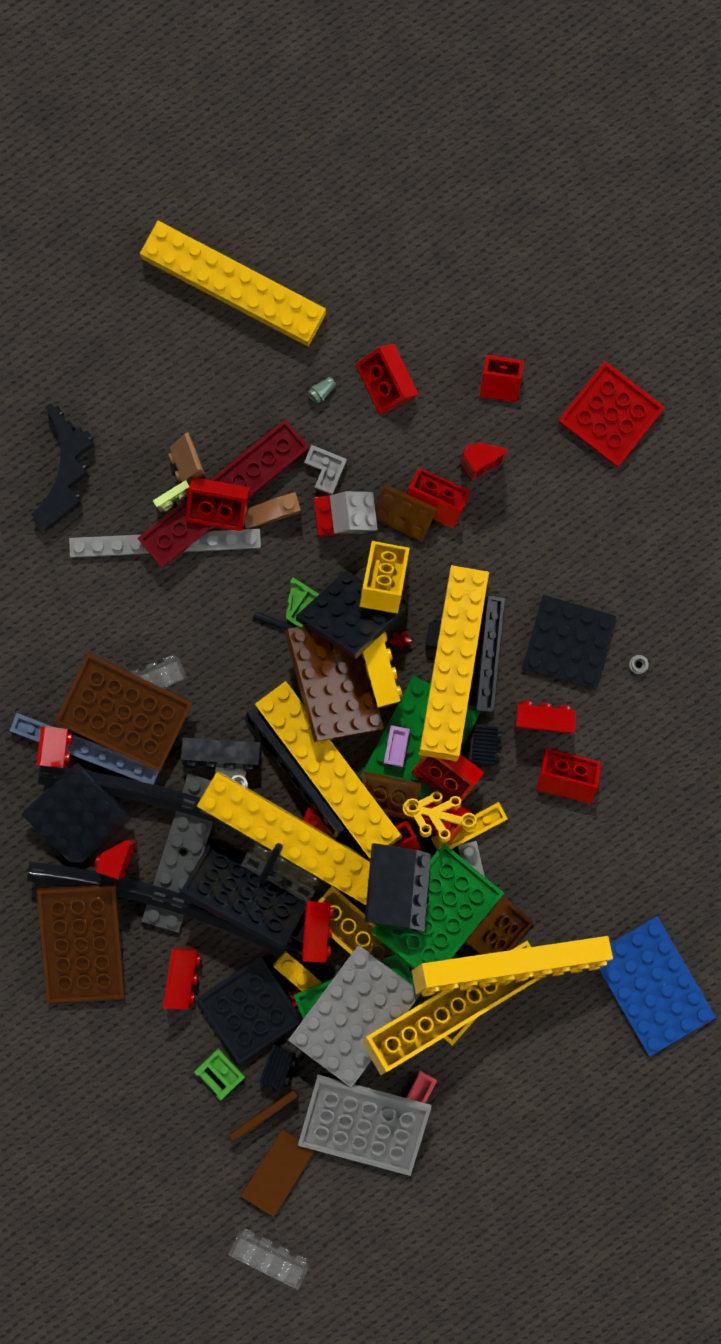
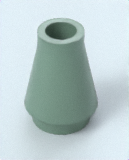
[307,377,336,404]

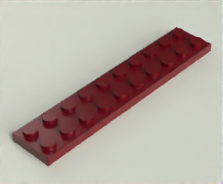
[137,419,310,569]

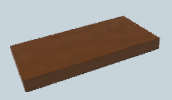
[241,1128,315,1217]

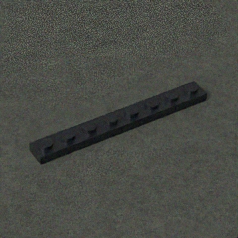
[245,708,344,839]

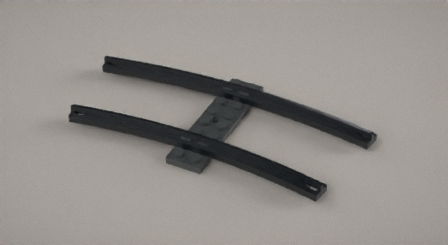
[27,765,300,960]

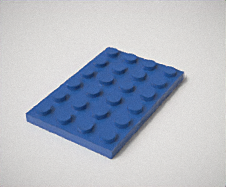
[599,916,716,1056]

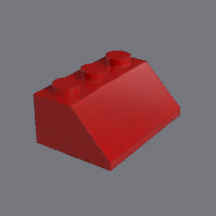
[355,344,419,415]
[460,442,508,481]
[406,468,471,528]
[186,477,250,532]
[514,701,575,734]
[536,748,601,804]
[411,754,484,804]
[94,839,137,879]
[302,901,334,962]
[163,946,201,1009]

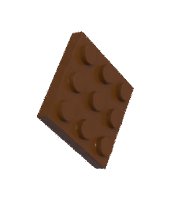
[466,897,534,955]

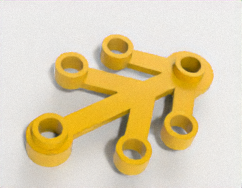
[403,791,477,842]

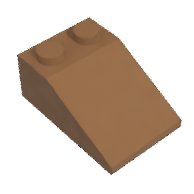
[169,433,206,484]

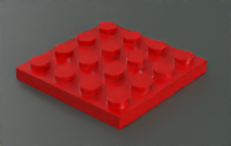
[558,361,665,468]

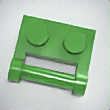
[193,1048,245,1101]

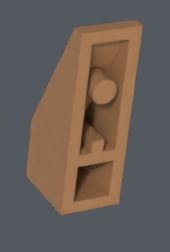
[244,492,301,529]

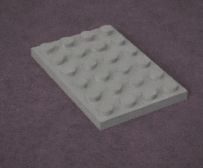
[288,945,420,1088]
[298,1075,431,1176]

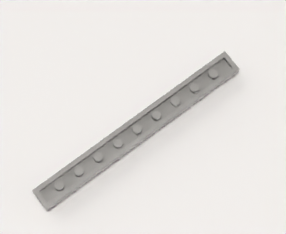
[69,529,261,558]

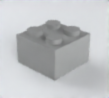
[330,491,378,534]

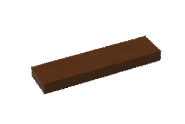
[229,1088,298,1141]

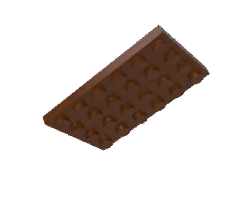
[284,626,384,743]
[54,652,193,772]
[37,884,125,1003]

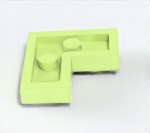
[153,480,189,513]

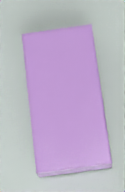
[384,725,410,767]

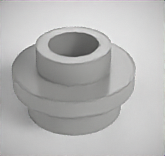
[629,655,649,674]

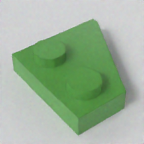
[286,578,319,627]

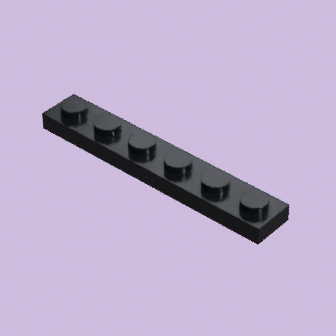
[473,596,505,712]

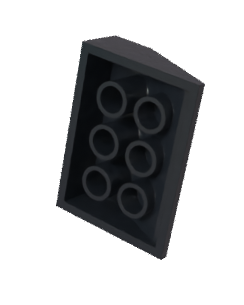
[365,843,431,933]

